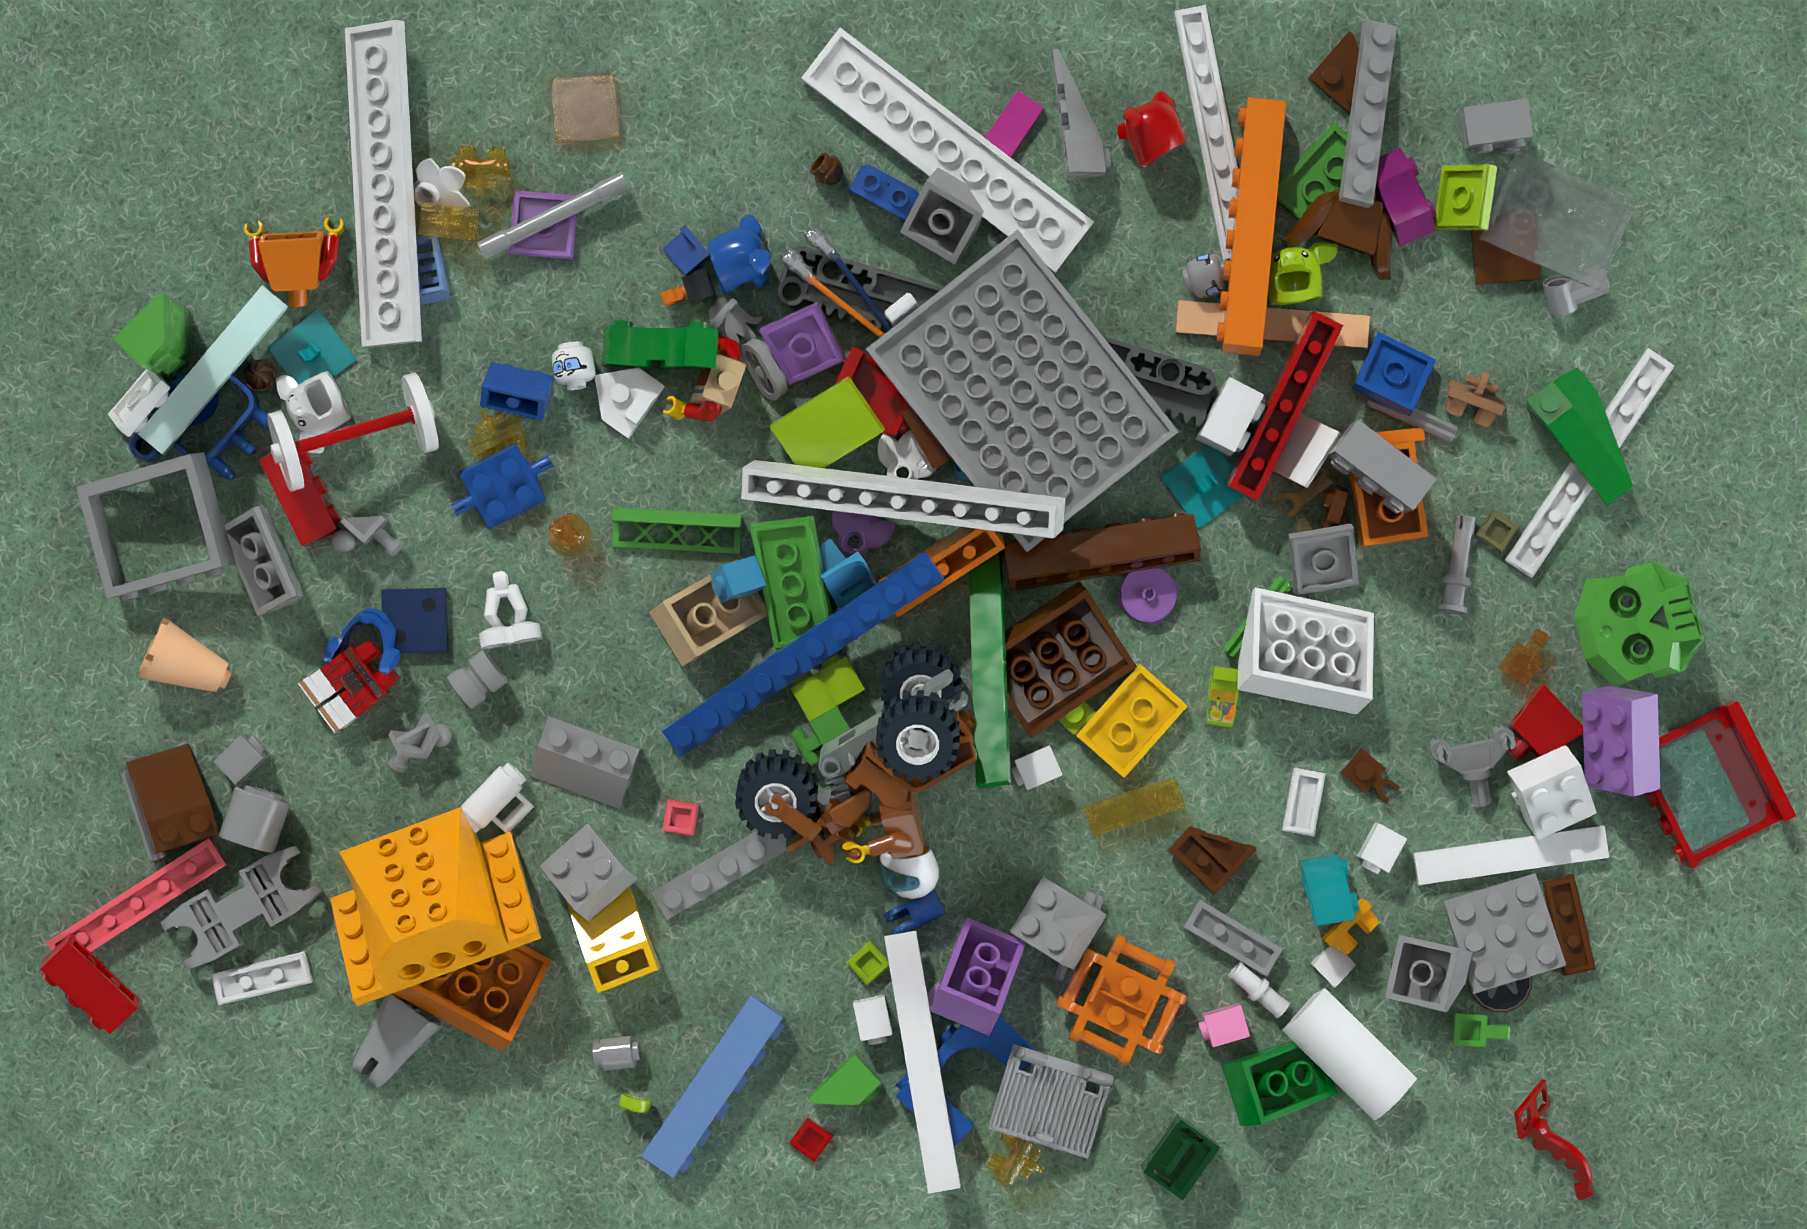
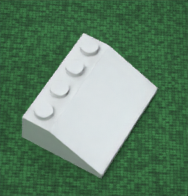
[1237,587,1374,714]

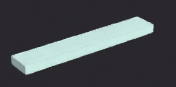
[138,285,288,455]

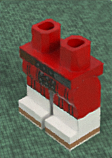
[298,640,400,733]

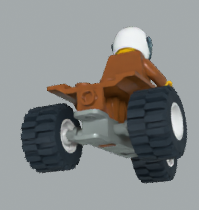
[735,642,977,899]

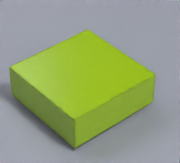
[846,941,889,986]

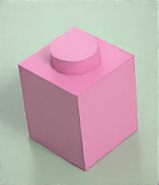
[1198,1003,1250,1047]

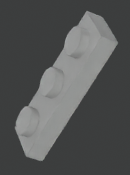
[1183,899,1283,977]

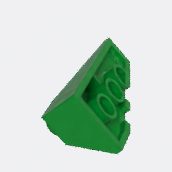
[1527,367,1633,507]

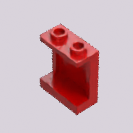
[835,346,910,439]

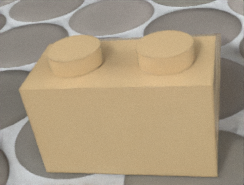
[649,559,768,667]

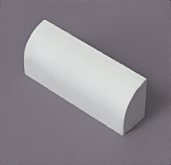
[1282,988,1417,1121]

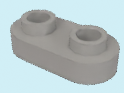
[741,339,787,400]

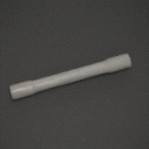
[477,172,629,260]

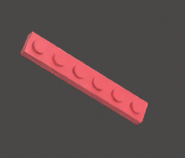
[46,837,228,952]

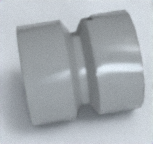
[447,649,508,709]

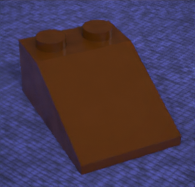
[126,744,219,855]

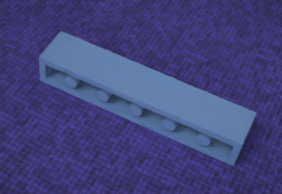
[641,993,785,1178]

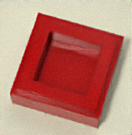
[789,1117,834,1162]

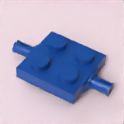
[451,442,554,529]

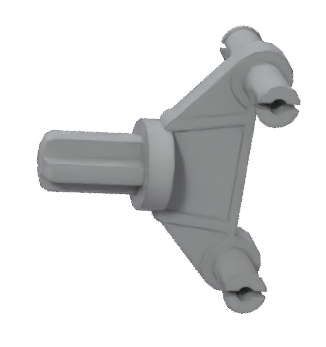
[1429,725,1516,807]

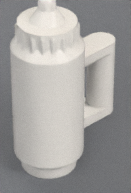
[461,762,535,833]

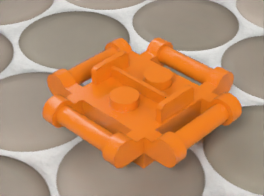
[1056,934,1188,1066]

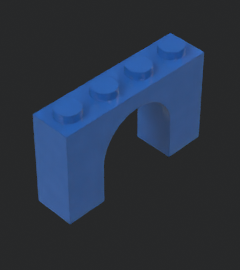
[895,1015,1039,1146]

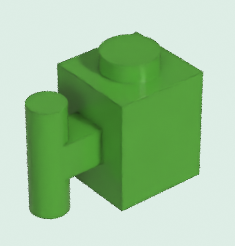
[790,706,851,766]

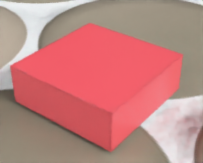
[662,799,699,836]

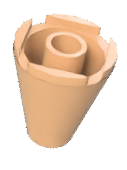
[137,618,232,692]

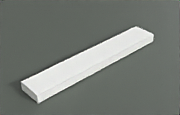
[1413,825,1609,885]

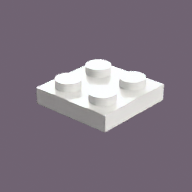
[108,369,170,437]

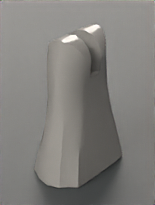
[351,994,441,1088]

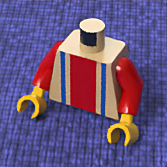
[663,333,746,422]

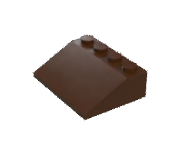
[1005,581,1137,739]

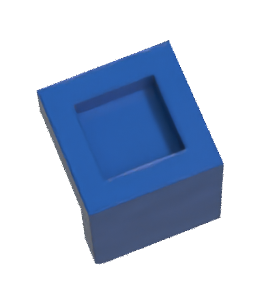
[663,225,711,276]

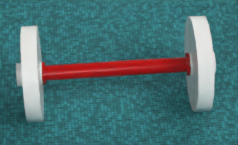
[267,372,439,492]

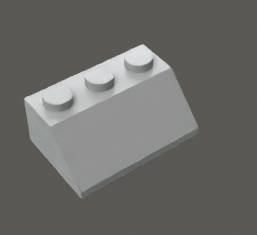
[224,506,304,616]
[530,716,642,809]

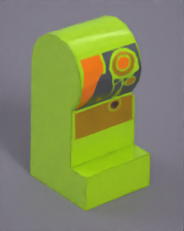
[1206,666,1239,728]

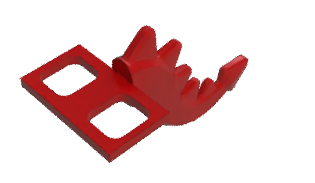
[1514,1079,1594,1200]

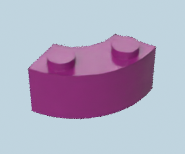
[1375,148,1437,247]

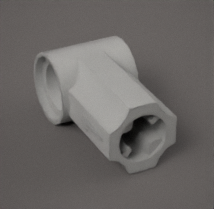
[1543,265,1610,316]

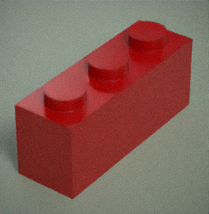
[259,452,342,547]
[40,933,140,1034]

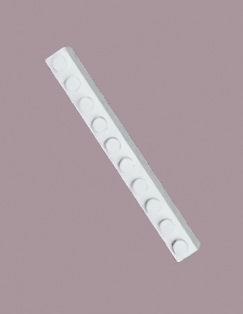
[741,460,1065,538]

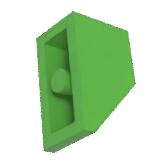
[808,1052,882,1105]

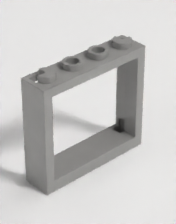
[76,452,235,602]

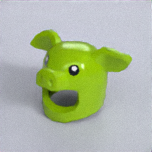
[1268,242,1338,305]

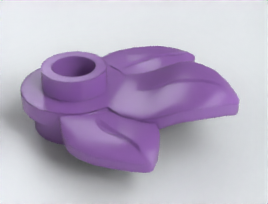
[831,511,895,557]

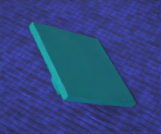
[268,309,357,385]
[1161,445,1245,529]

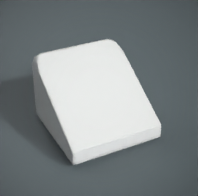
[885,292,920,327]
[1311,946,1356,988]

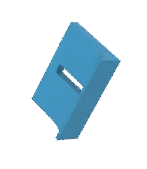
[820,552,877,610]

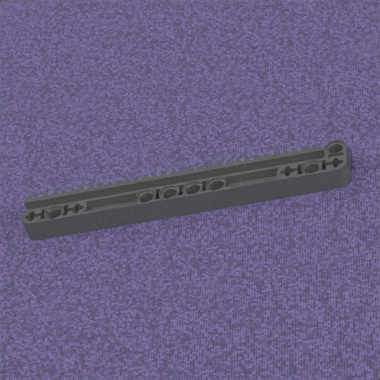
[777,246,1216,428]

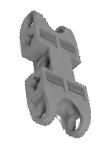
[160,845,323,970]

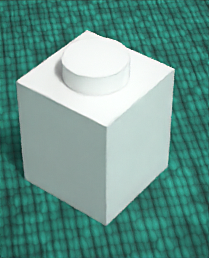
[1011,745,1062,790]
[1357,822,1407,874]
[853,994,892,1045]

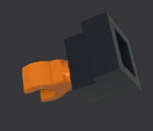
[660,268,717,307]

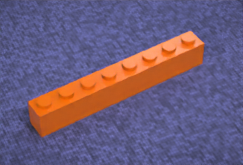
[1216,97,1286,356]

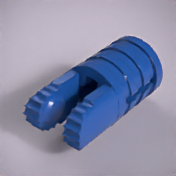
[883,889,946,935]

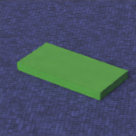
[750,516,833,650]

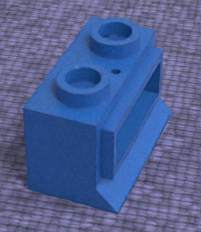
[849,164,920,223]

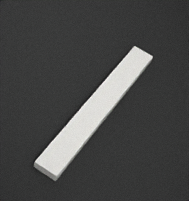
[1174,5,1238,261]
[1504,348,1674,578]
[884,931,961,1194]

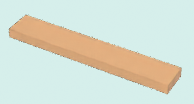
[1175,300,1370,349]

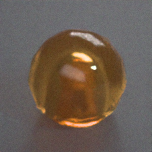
[548,513,593,558]

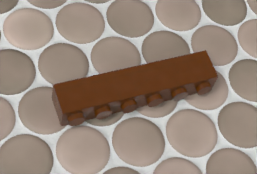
[1004,513,1201,592]

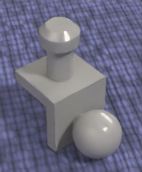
[331,515,403,557]
[388,713,452,773]

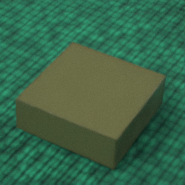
[1474,509,1519,554]

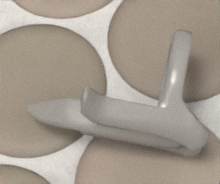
[709,298,763,345]

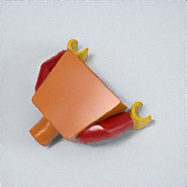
[244,217,344,307]

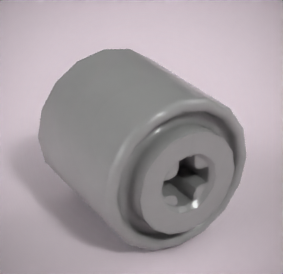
[219,785,290,853]

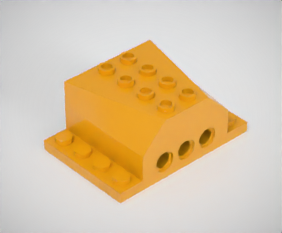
[330,807,541,1006]

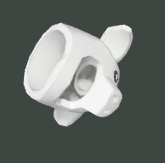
[276,371,351,454]

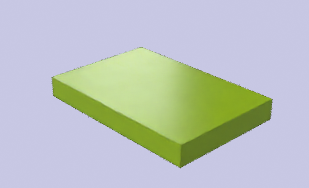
[769,376,885,468]

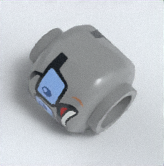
[1183,252,1227,299]

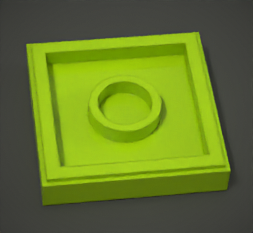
[1434,164,1497,230]

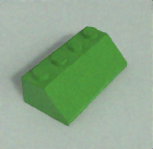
[113,293,190,378]

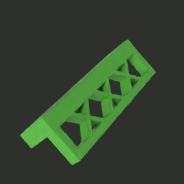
[612,508,742,554]

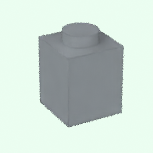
[213,734,268,785]

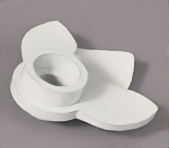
[413,158,470,212]
[877,430,937,480]

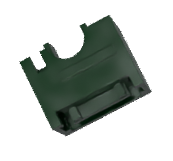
[1140,1114,1221,1200]

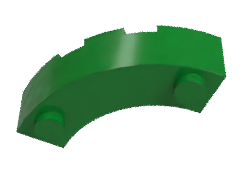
[602,320,719,370]

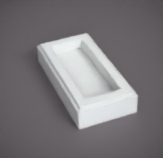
[1282,768,1326,837]

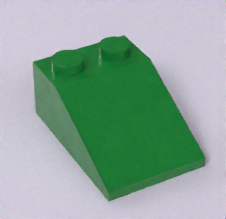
[1221,1041,1337,1126]

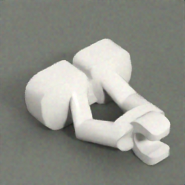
[479,571,543,649]

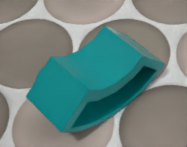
[1299,854,1359,926]

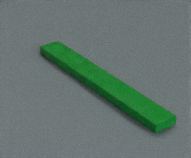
[969,550,1011,789]

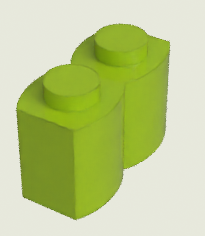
[790,654,866,721]

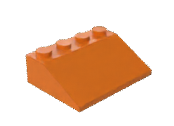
[392,945,552,1052]

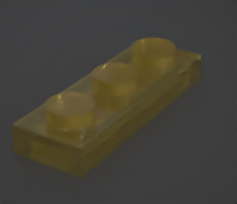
[1083,776,1185,837]

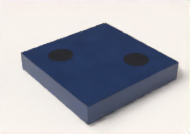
[381,588,448,653]

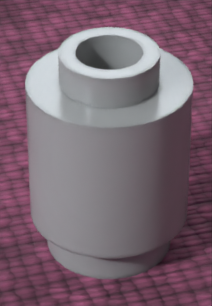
[593,1035,641,1071]

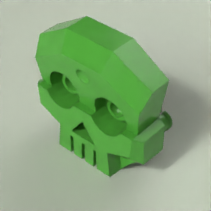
[1574,560,1704,687]

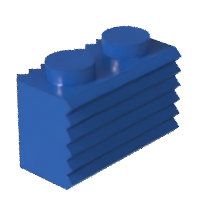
[480,362,554,421]

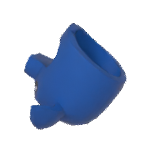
[707,215,771,295]

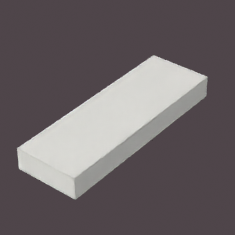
[211,951,313,1005]

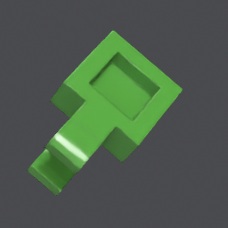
[1452,1012,1510,1048]

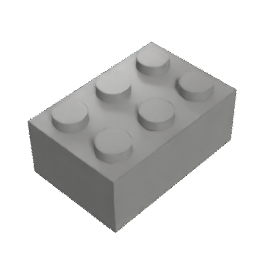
[1327,420,1437,514]

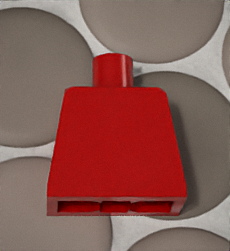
[1507,685,1583,762]

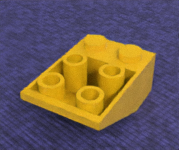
[566,886,661,993]

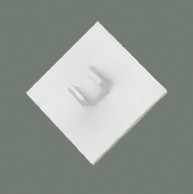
[1273,413,1341,488]

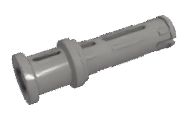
[1439,515,1477,614]

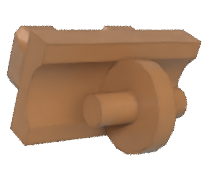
[1445,370,1505,428]

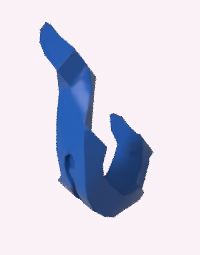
[323,608,400,674]

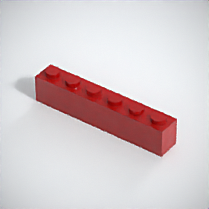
[1225,311,1344,500]

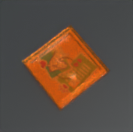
[551,74,620,144]

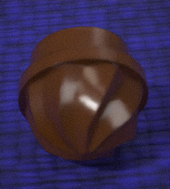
[810,152,843,186]
[244,360,276,392]

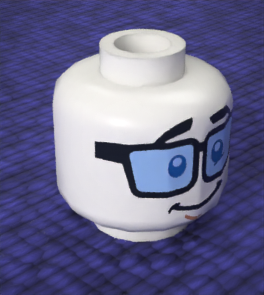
[551,341,596,390]

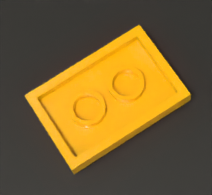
[1076,663,1188,778]

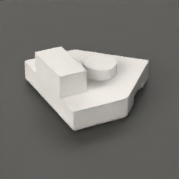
[595,368,665,439]

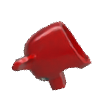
[1117,91,1187,168]

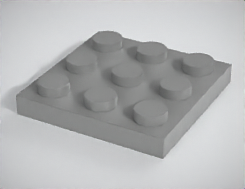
[1443,873,1566,994]

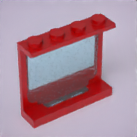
[1644,701,1797,868]

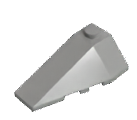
[1051,49,1111,181]

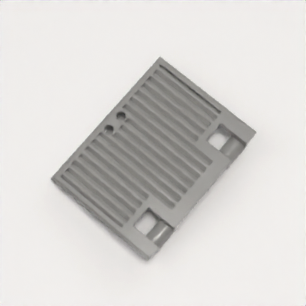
[988,1044,1114,1159]

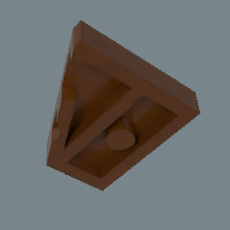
[1308,31,1359,115]
[1167,826,1257,895]

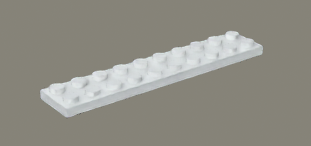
[345,20,422,348]
[801,28,1094,274]

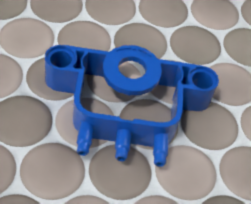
[130,352,270,480]

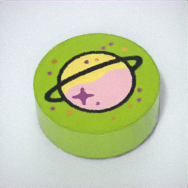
[618,1093,652,1114]

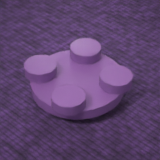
[1117,568,1180,626]

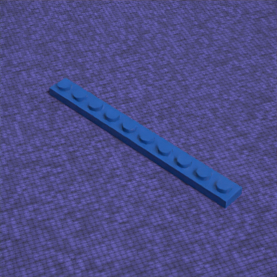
[662,551,944,757]

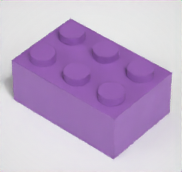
[1582,686,1660,796]
[929,917,1026,1036]

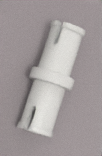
[1228,961,1290,1018]

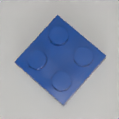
[1352,332,1436,416]

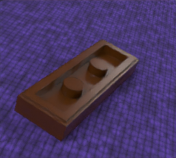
[1541,875,1596,976]

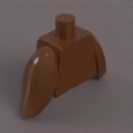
[1281,189,1392,280]

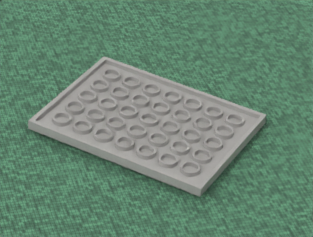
[866,229,1179,553]

